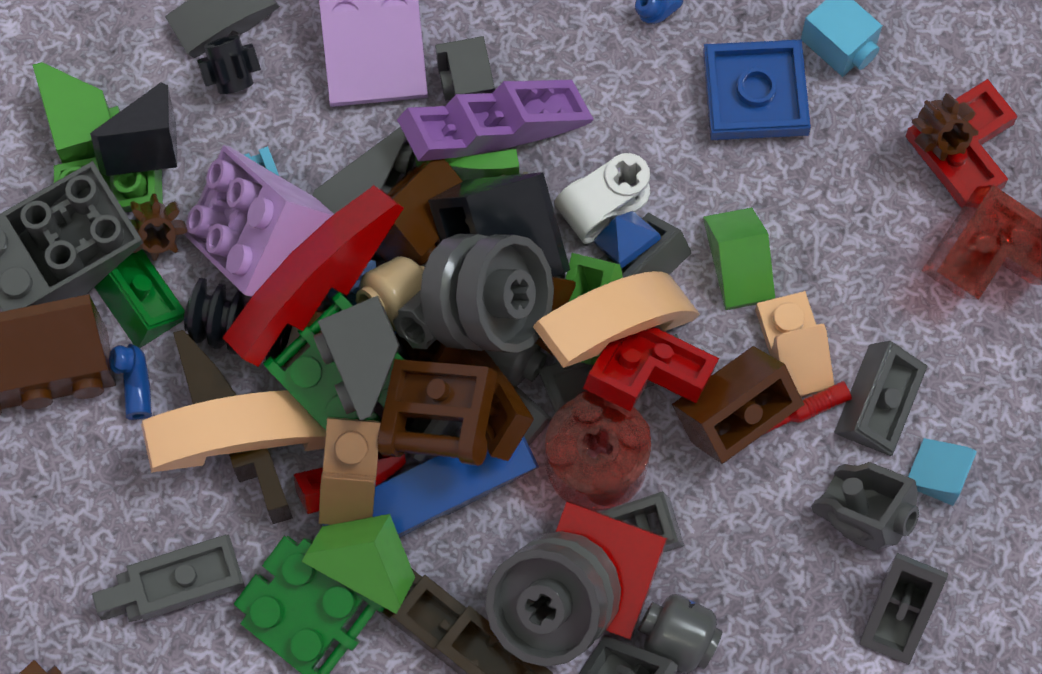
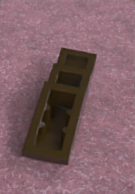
[173,330,293,524]
[364,569,553,674]

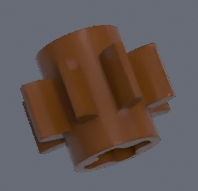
[912,93,979,161]
[130,194,187,261]

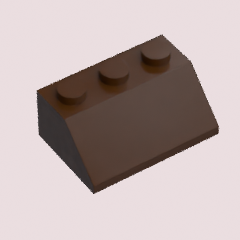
[0,294,116,415]

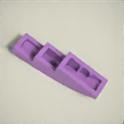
[397,80,594,161]

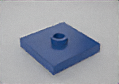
[703,39,811,140]

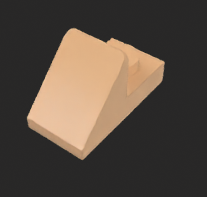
[755,291,834,398]

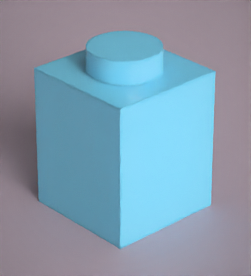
[801,0,883,77]

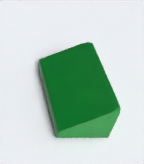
[94,249,185,348]

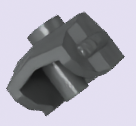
[811,462,919,551]

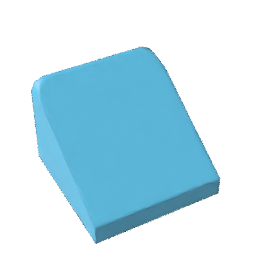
[908,438,977,506]

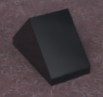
[90,82,177,176]

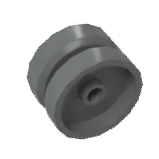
[420,234,554,353]
[485,531,621,667]

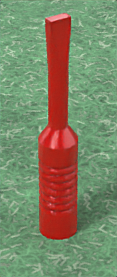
[763,381,852,435]

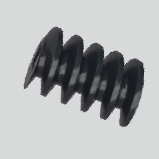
[184,278,292,360]

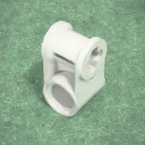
[554,153,650,244]

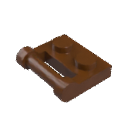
[378,359,498,466]

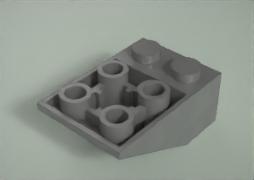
[0,161,143,311]

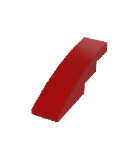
[223,185,404,367]

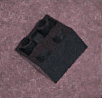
[428,172,570,277]

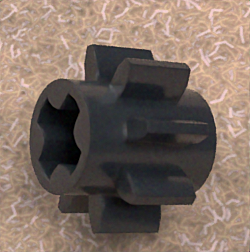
[197,35,261,94]

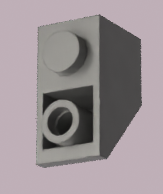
[313,296,400,421]

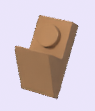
[319,417,381,525]

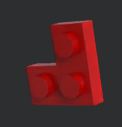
[905,79,1018,212]
[583,327,719,412]

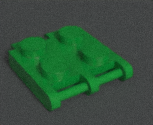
[263,291,405,430]
[233,535,385,674]

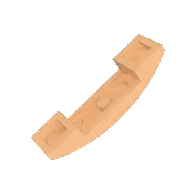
[533,271,700,368]
[141,390,326,473]

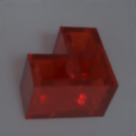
[921,185,1042,300]

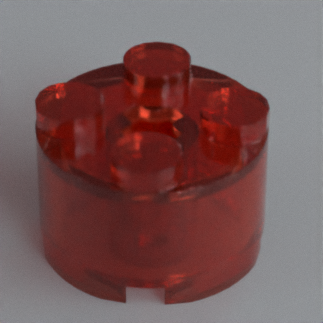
[545,391,651,511]

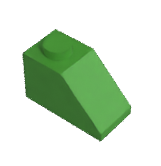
[32,62,120,164]

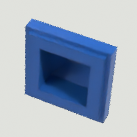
[593,211,662,268]

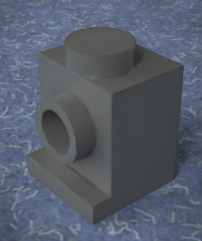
[435,36,495,101]

